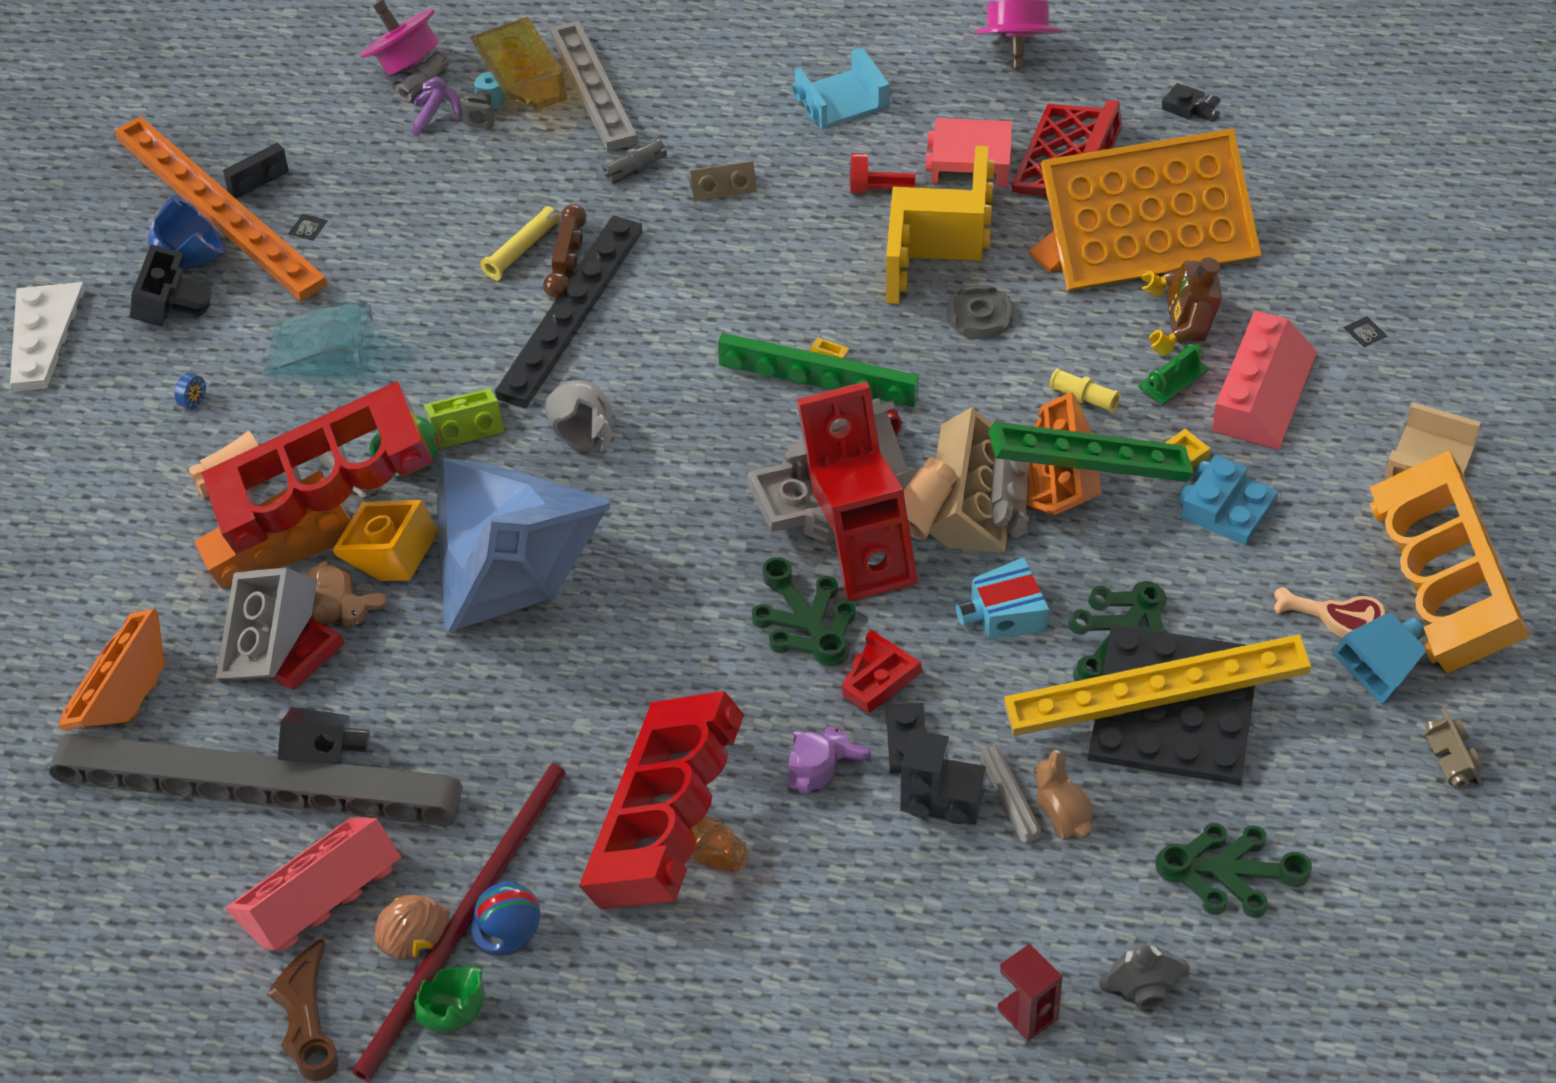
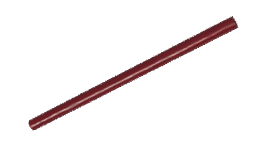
[352,764,566,1082]

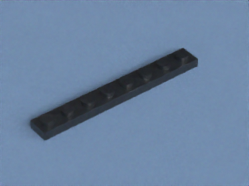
[495,215,643,409]

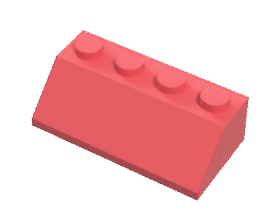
[1212,310,1317,450]
[225,817,401,951]

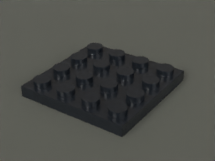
[1088,624,1255,785]

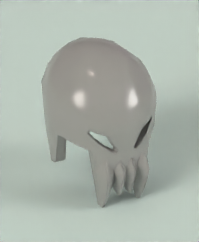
[545,380,613,452]

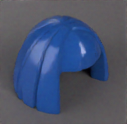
[148,195,226,270]

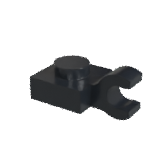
[1162,83,1221,122]

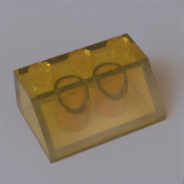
[470,17,567,109]

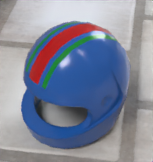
[471,881,541,955]

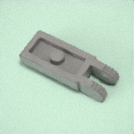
[991,456,1029,539]

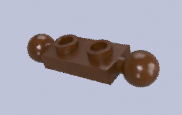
[543,204,587,299]

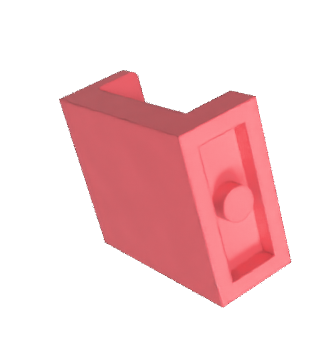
[926,118,1012,187]

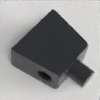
[277,707,370,763]

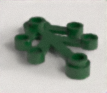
[752,557,856,666]
[1068,581,1169,681]
[1155,823,1312,918]

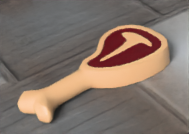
[1274,587,1385,638]

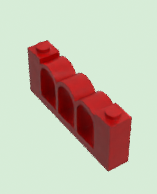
[201,381,434,554]
[579,691,744,909]

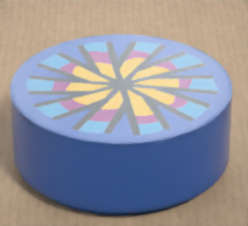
[174,373,206,409]

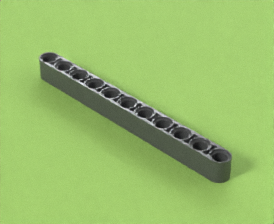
[49,734,463,826]

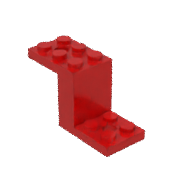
[796,382,918,601]

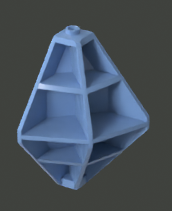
[437,458,610,633]

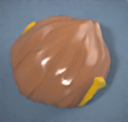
[374,895,450,959]

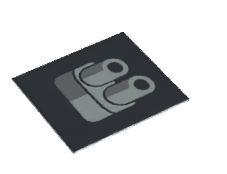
[288,214,328,241]
[1343,316,1388,348]

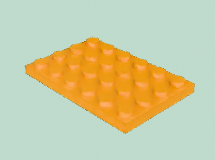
[1040,128,1262,291]

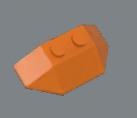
[1026,392,1102,515]
[58,608,165,730]

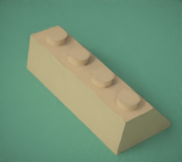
[929,407,1008,553]

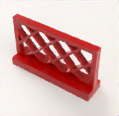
[1011,100,1122,196]

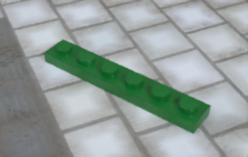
[718,333,919,407]
[989,421,1194,482]

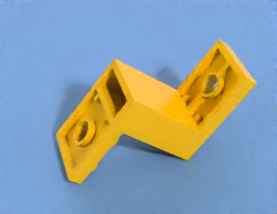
[886,146,994,304]

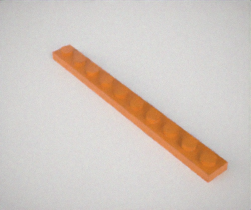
[114,116,327,302]

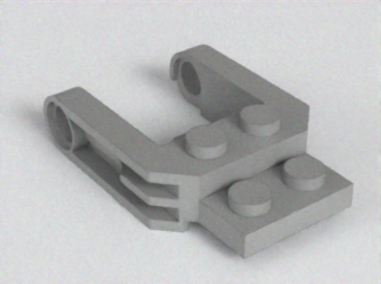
[747,441,835,543]

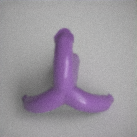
[411,77,462,135]

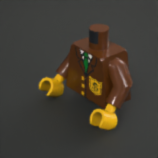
[1141,257,1222,356]

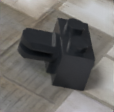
[130,244,211,327]

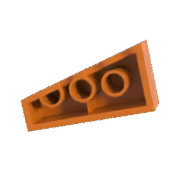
[194,470,351,589]

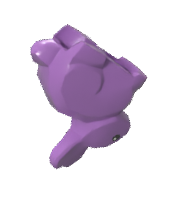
[787,727,871,795]

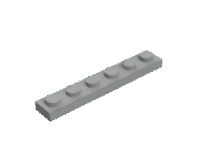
[550,20,637,152]

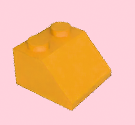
[333,500,438,581]

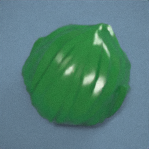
[414,966,485,1033]

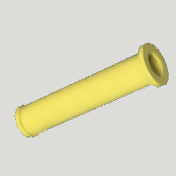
[480,206,560,281]

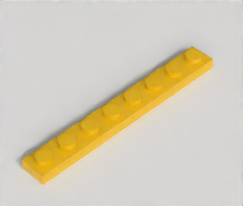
[1004,634,1311,737]

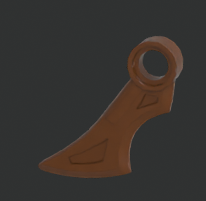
[267,939,339,1081]

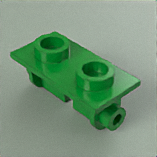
[1138,343,1210,405]

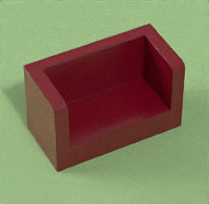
[997,943,1063,1041]

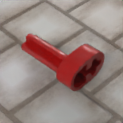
[849,153,916,194]

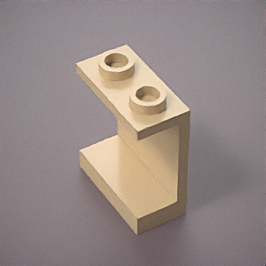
[1384,402,1481,480]

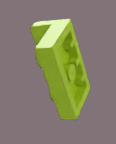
[424,388,504,449]

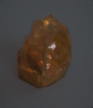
[690,816,749,872]

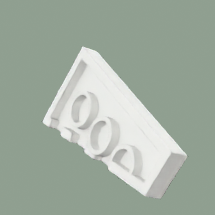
[10,282,85,392]

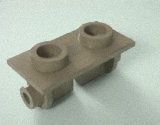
[688,160,757,201]
[1424,708,1484,789]

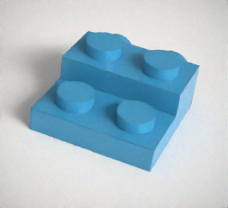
[1179,454,1278,546]

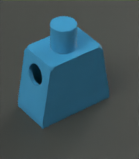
[1332,613,1426,704]

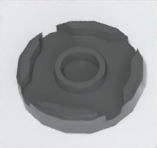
[947,285,1014,339]

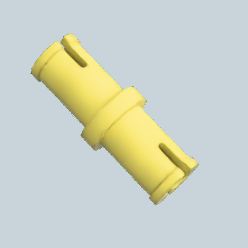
[1049,368,1121,413]

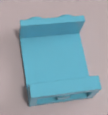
[792,47,890,129]

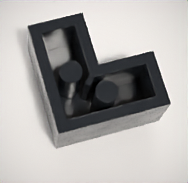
[900,729,986,825]

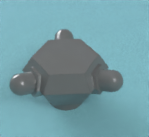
[1099,943,1190,1009]

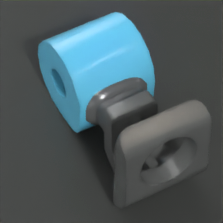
[460,72,505,129]

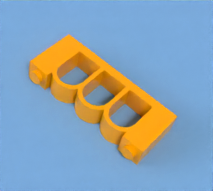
[1369,450,1530,673]

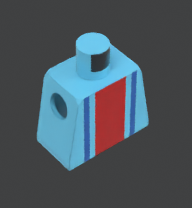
[956,558,1049,639]

